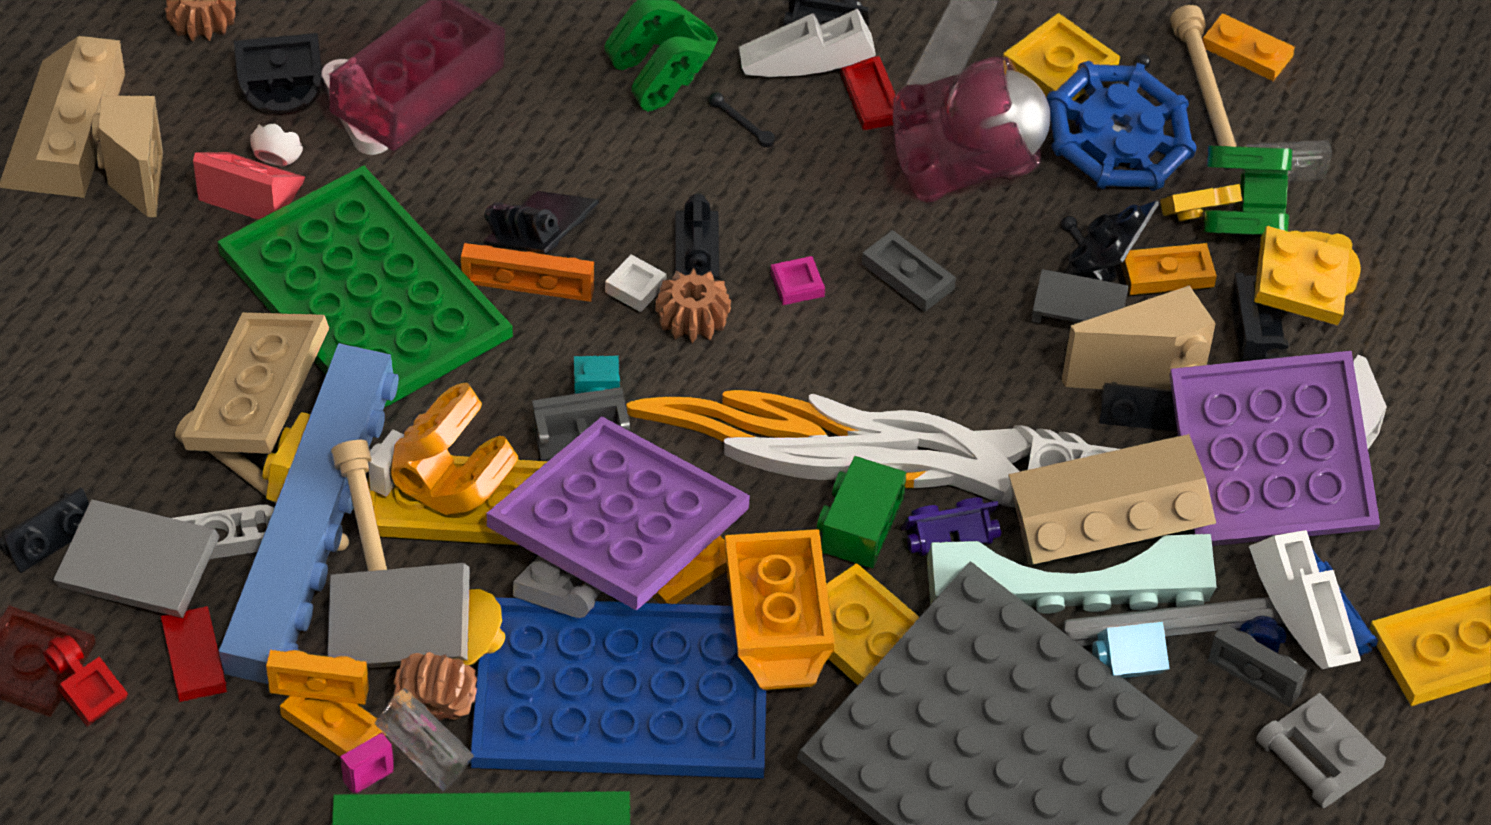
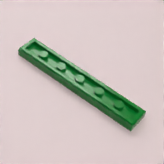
[332,791,630,825]

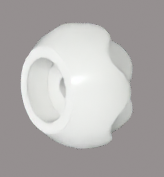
[250,124,303,167]

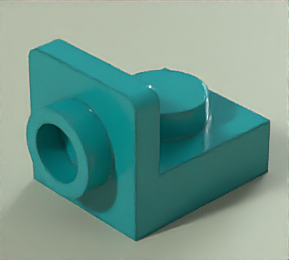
[574,356,620,394]

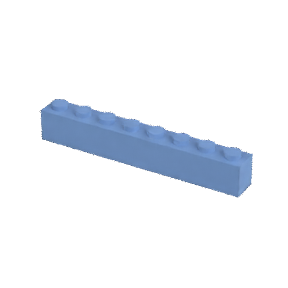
[219,343,399,684]

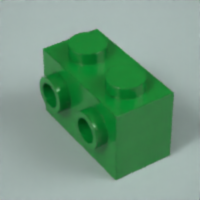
[816,455,907,569]

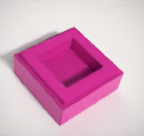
[770,256,825,305]
[340,733,394,793]

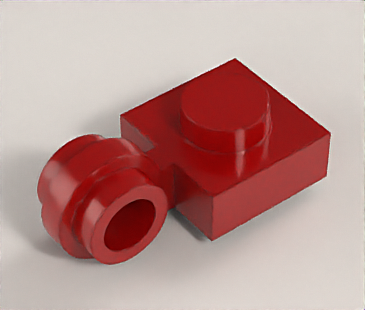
[43,635,129,727]

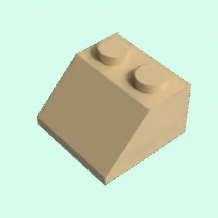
[92,96,163,217]

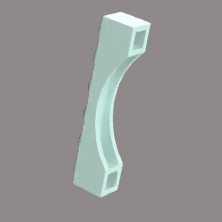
[927,534,1217,613]

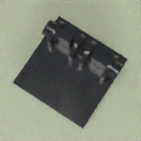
[484,191,599,254]
[1063,201,1159,281]

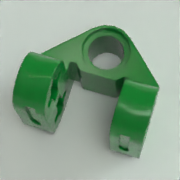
[604,0,718,111]
[1204,145,1293,235]

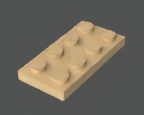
[181,312,329,454]

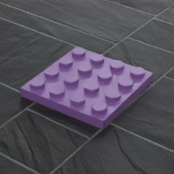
[1169,351,1380,546]
[487,417,750,611]

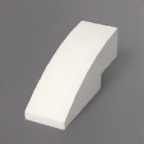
[739,9,876,77]
[1249,530,1361,670]

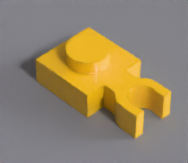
[1160,184,1242,222]

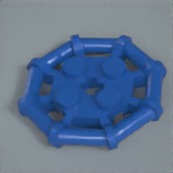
[1046,61,1197,191]

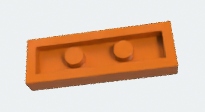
[461,243,594,302]

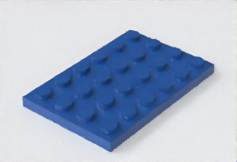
[471,597,766,779]

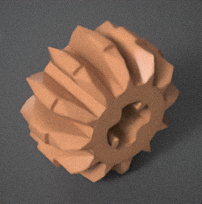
[165,0,236,42]
[655,267,731,344]
[394,652,477,721]

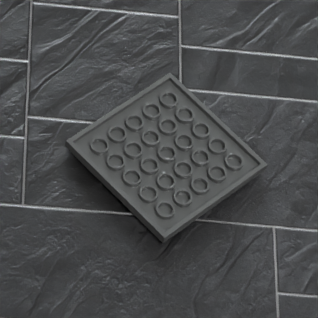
[797,561,1199,825]

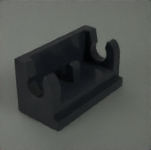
[1229,273,1289,362]

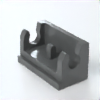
[1032,269,1128,324]
[532,387,630,462]

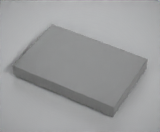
[53,499,220,618]
[328,563,470,668]

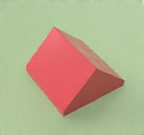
[193,152,305,220]

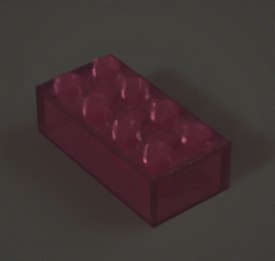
[330,0,505,151]

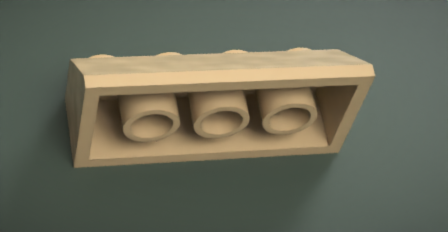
[0,36,125,198]
[1008,434,1216,565]

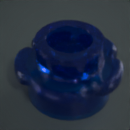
[1240,616,1286,653]

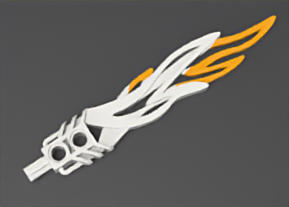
[626,390,1120,508]

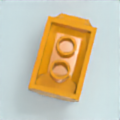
[725,529,834,690]

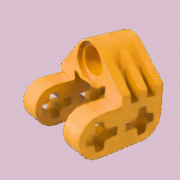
[391,383,518,515]

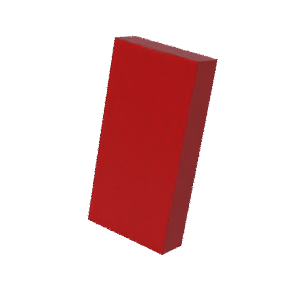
[839,56,904,130]
[161,606,227,702]

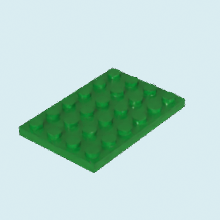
[217,165,513,408]

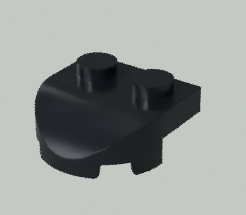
[234,33,323,114]

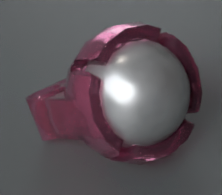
[893,56,1050,202]

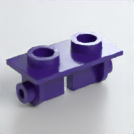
[901,497,1001,556]

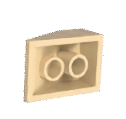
[1062,285,1216,389]

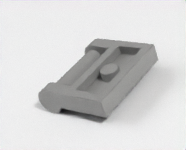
[513,556,602,618]
[1256,693,1386,808]

